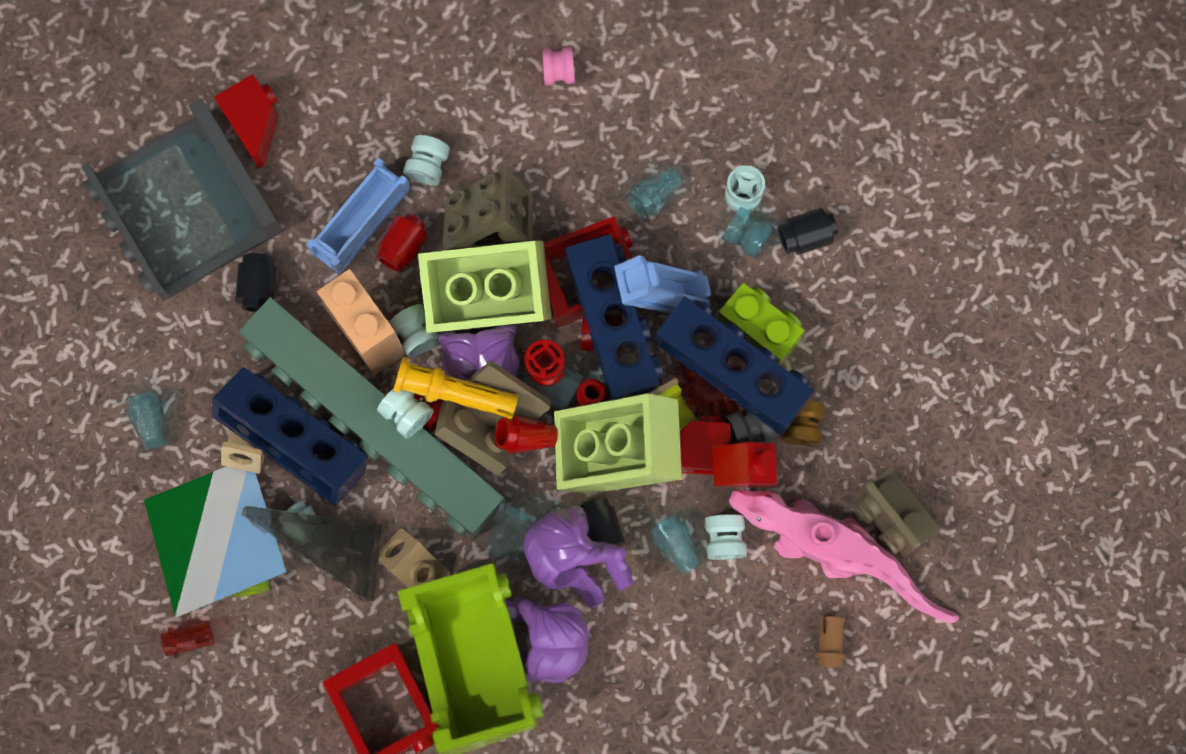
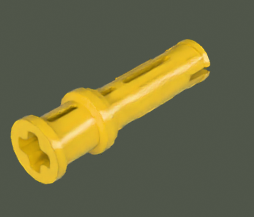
[393,357,518,419]

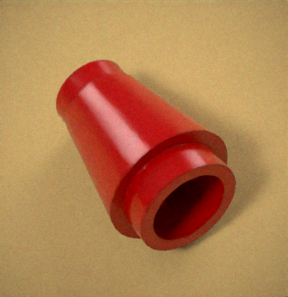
[495,414,557,454]

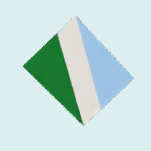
[144,466,286,618]

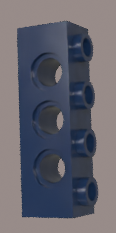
[565,234,664,401]
[654,296,814,436]
[212,367,368,506]

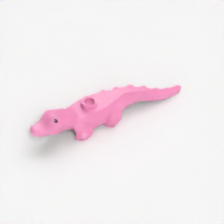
[729,490,959,623]

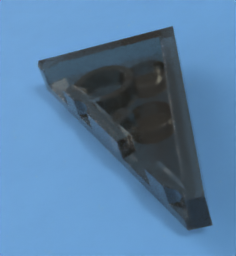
[242,506,382,602]

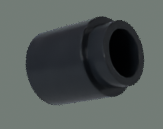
[778,208,838,255]
[235,253,277,312]
[579,498,626,546]

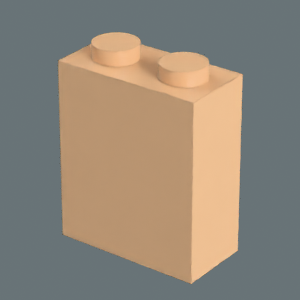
[316,269,405,376]

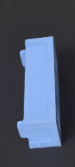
[306,158,411,275]
[614,255,711,314]

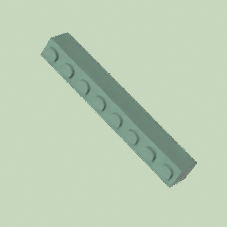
[238,297,506,539]

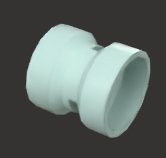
[403,135,450,186]
[725,165,765,213]
[389,304,440,358]
[377,389,434,439]
[705,515,747,560]

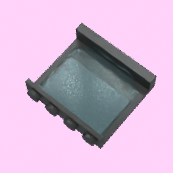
[81,98,283,301]

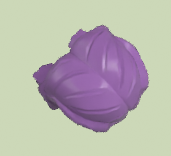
[438,324,520,381]
[524,505,634,609]
[506,596,589,683]

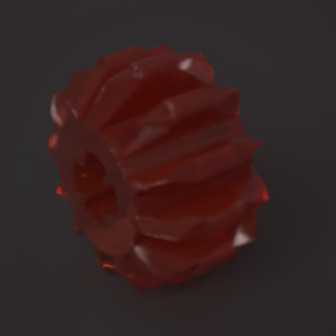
[680,357,741,417]

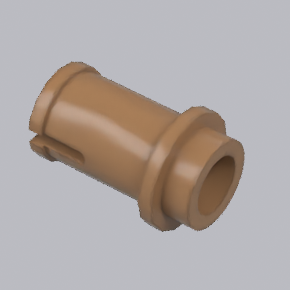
[814,616,847,668]

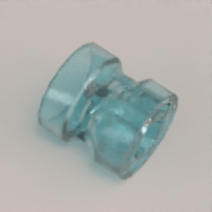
[722,207,774,259]

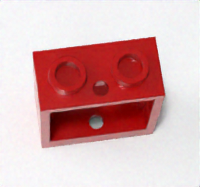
[543,216,633,328]
[322,643,441,754]

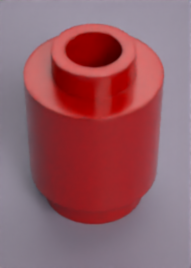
[376,214,429,273]

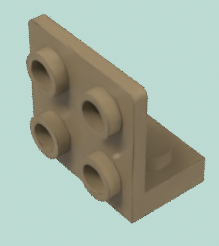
[442,167,533,251]
[434,361,551,475]
[853,467,941,559]

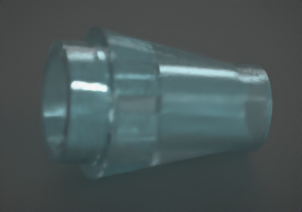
[626,167,683,218]
[124,391,168,451]
[649,513,701,575]

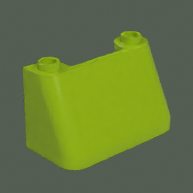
[397,563,544,754]

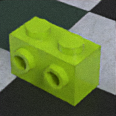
[717,283,805,366]

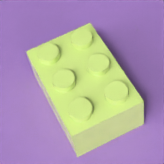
[418,241,552,333]
[554,393,682,494]

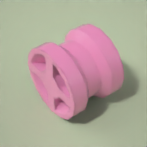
[542,46,575,86]

